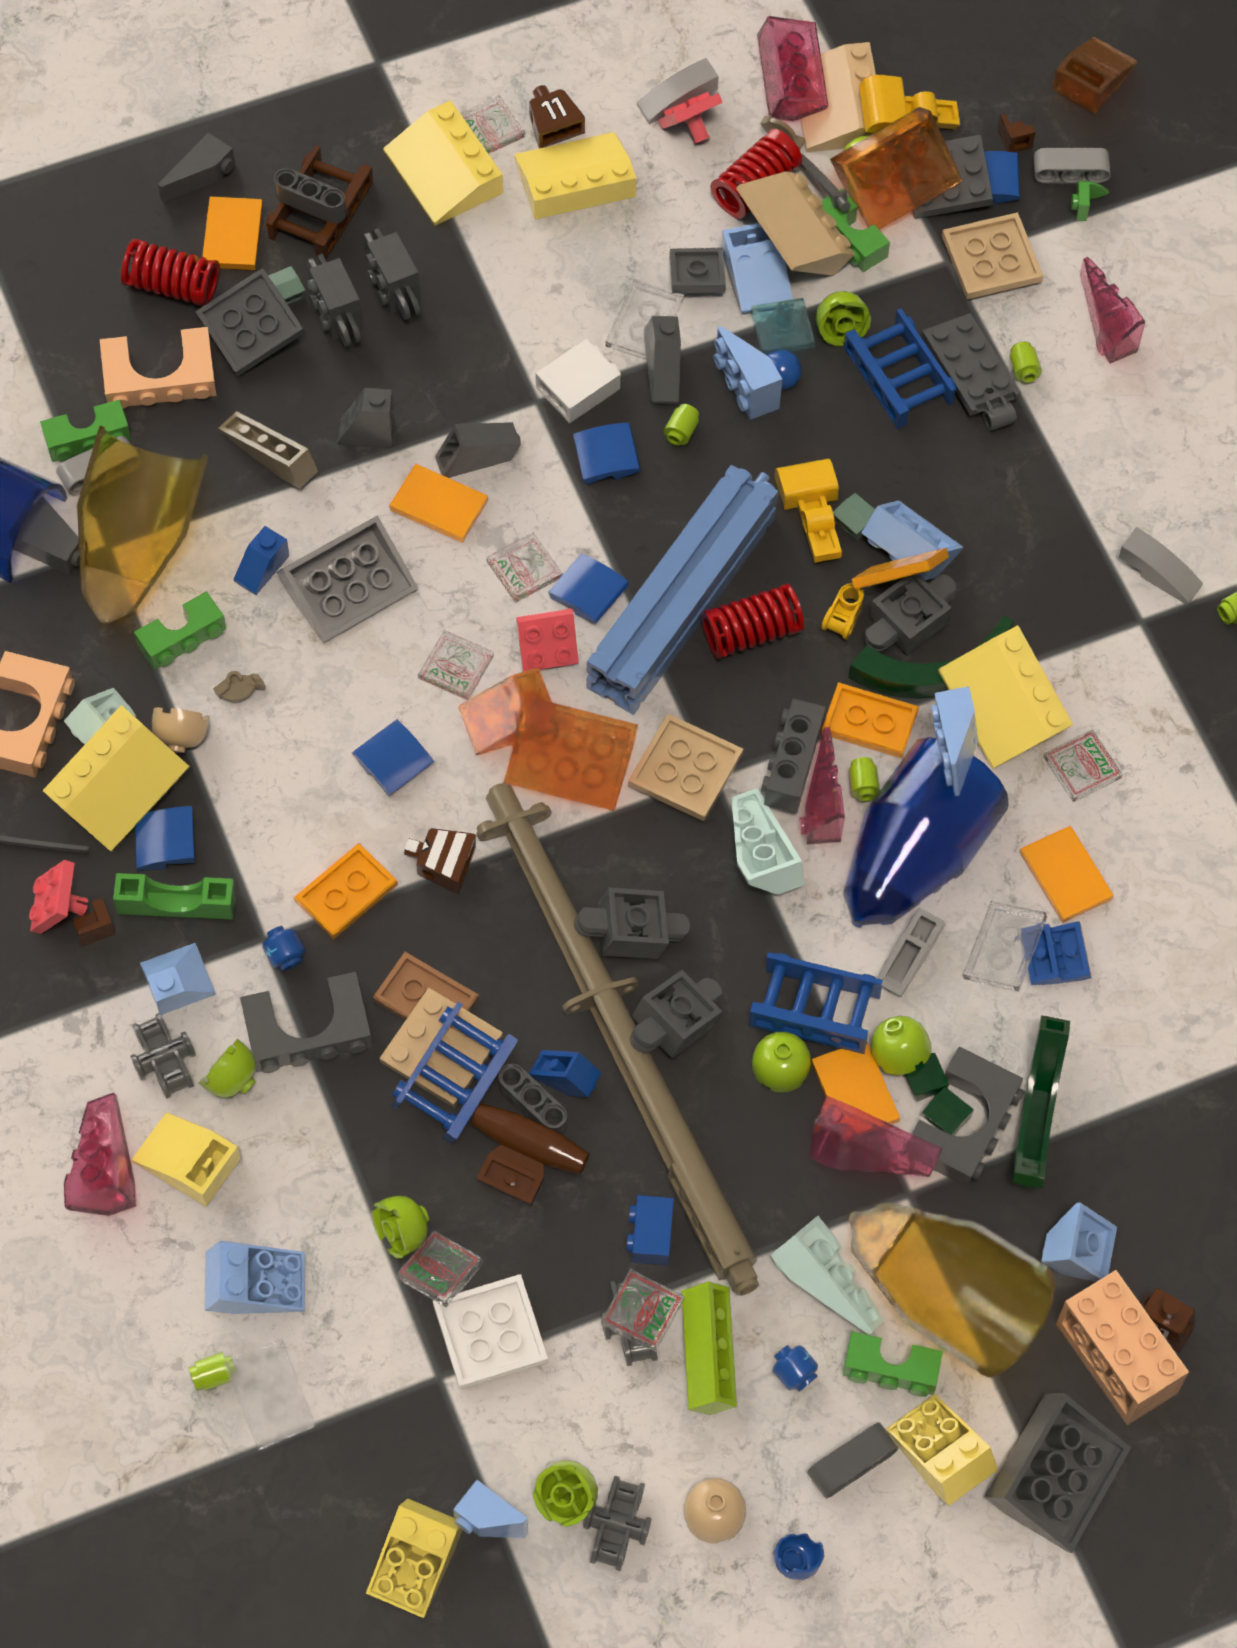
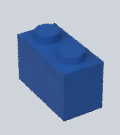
[626,1195,674,1266]

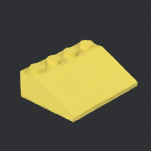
[383,100,503,226]
[514,132,636,220]
[938,625,1073,769]
[43,705,190,852]

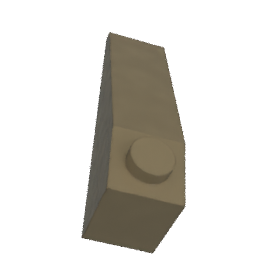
[218,411,319,489]

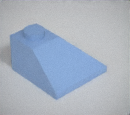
[140,943,216,1015]
[1041,1203,1117,1282]
[453,1480,528,1538]

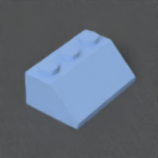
[862,500,963,580]

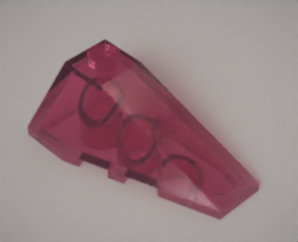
[1080,257,1145,364]
[799,727,845,845]
[64,1092,136,1216]
[809,1096,942,1177]

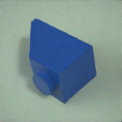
[233,526,289,595]
[529,1050,602,1097]

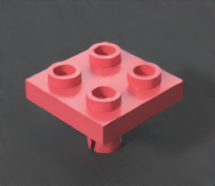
[658,92,723,144]
[516,609,579,672]
[29,860,88,934]

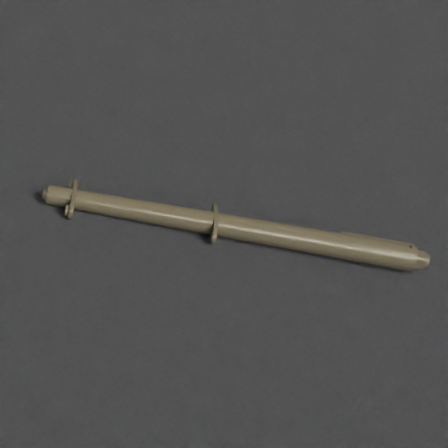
[476,783,759,1296]

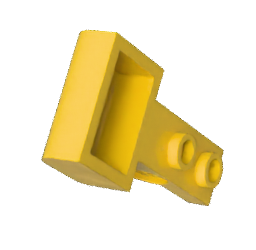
[859,75,960,136]
[775,458,842,563]

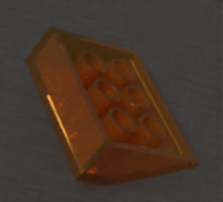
[830,107,963,229]
[503,696,638,811]

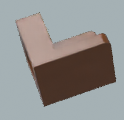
[998,114,1036,153]
[73,898,115,947]

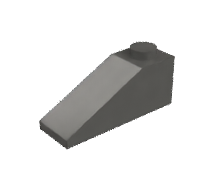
[158,133,235,202]
[643,316,681,404]

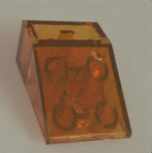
[1052,36,1138,114]
[458,667,557,755]

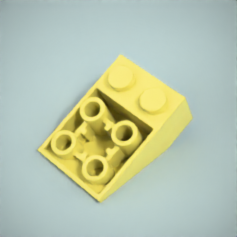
[131,1112,241,1207]
[886,1394,998,1506]
[366,1498,462,1618]

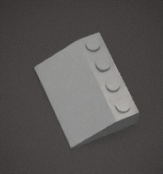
[276,515,419,643]

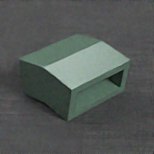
[269,266,305,305]
[833,493,875,541]

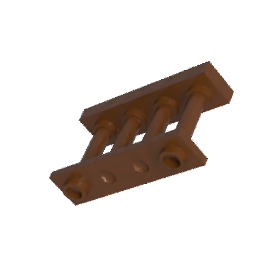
[266,145,373,260]

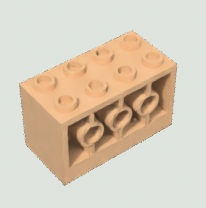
[1056,1270,1189,1425]

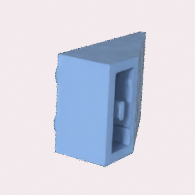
[721,223,793,313]
[713,326,782,420]
[931,686,978,796]
[205,1241,305,1314]

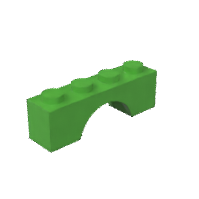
[113,873,236,920]

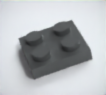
[669,248,726,293]

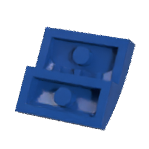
[984,151,1020,204]
[573,423,641,484]
[548,553,629,623]
[352,719,435,796]
[135,806,195,871]
[1021,921,1092,985]

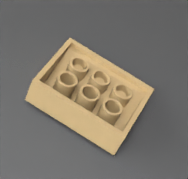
[791,42,885,152]
[736,172,855,276]

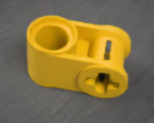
[821,583,864,640]

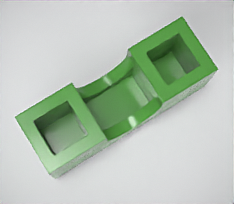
[822,189,890,272]
[40,399,131,462]
[134,591,226,670]
[843,1332,943,1397]

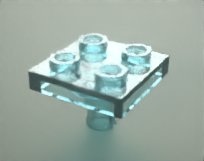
[751,298,815,355]

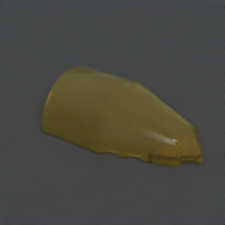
[77,426,208,625]
[849,1202,1055,1378]

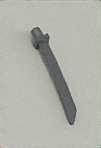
[801,153,851,212]
[0,835,89,853]

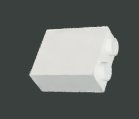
[536,339,621,423]

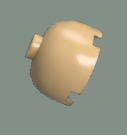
[152,707,210,753]
[684,1478,746,1544]

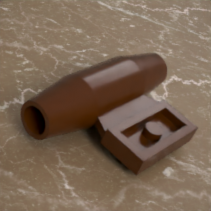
[471,1103,590,1206]

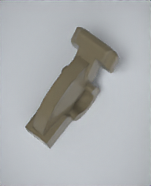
[760,115,805,149]
[213,671,266,702]

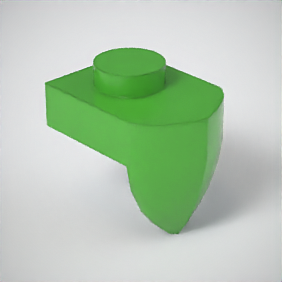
[1071,181,1109,221]

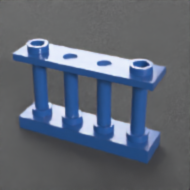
[843,308,956,429]
[749,952,883,1054]
[392,1002,518,1144]

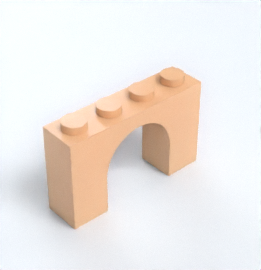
[100,327,217,408]
[0,651,75,777]

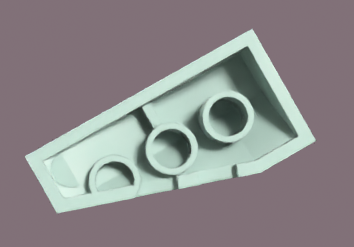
[64,688,136,744]
[731,788,805,895]
[770,1216,884,1335]

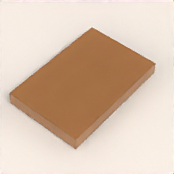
[373,952,479,1020]

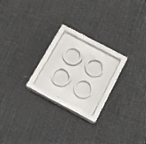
[433,1274,548,1389]

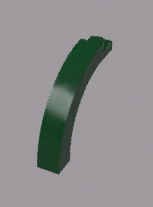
[848,616,1014,699]
[1012,1015,1070,1189]

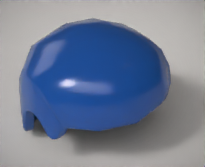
[768,350,802,391]
[773,1533,825,1581]

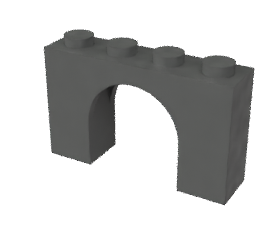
[240,972,372,1073]
[904,1046,1025,1187]

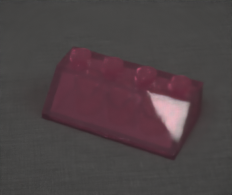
[757,16,829,122]

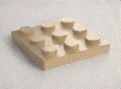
[942,212,1043,300]
[628,713,743,822]
[379,988,503,1108]

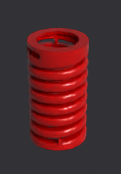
[710,129,803,219]
[121,238,220,307]
[701,584,804,659]

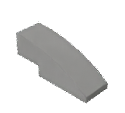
[637,58,719,124]
[1119,527,1203,605]
[877,908,946,997]

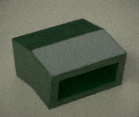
[905,1052,949,1102]
[922,1087,974,1136]

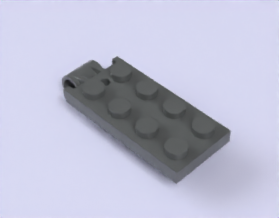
[922,313,1021,431]

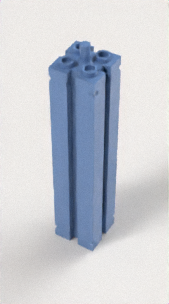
[586,465,778,715]

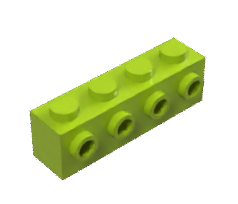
[682,1281,737,1415]

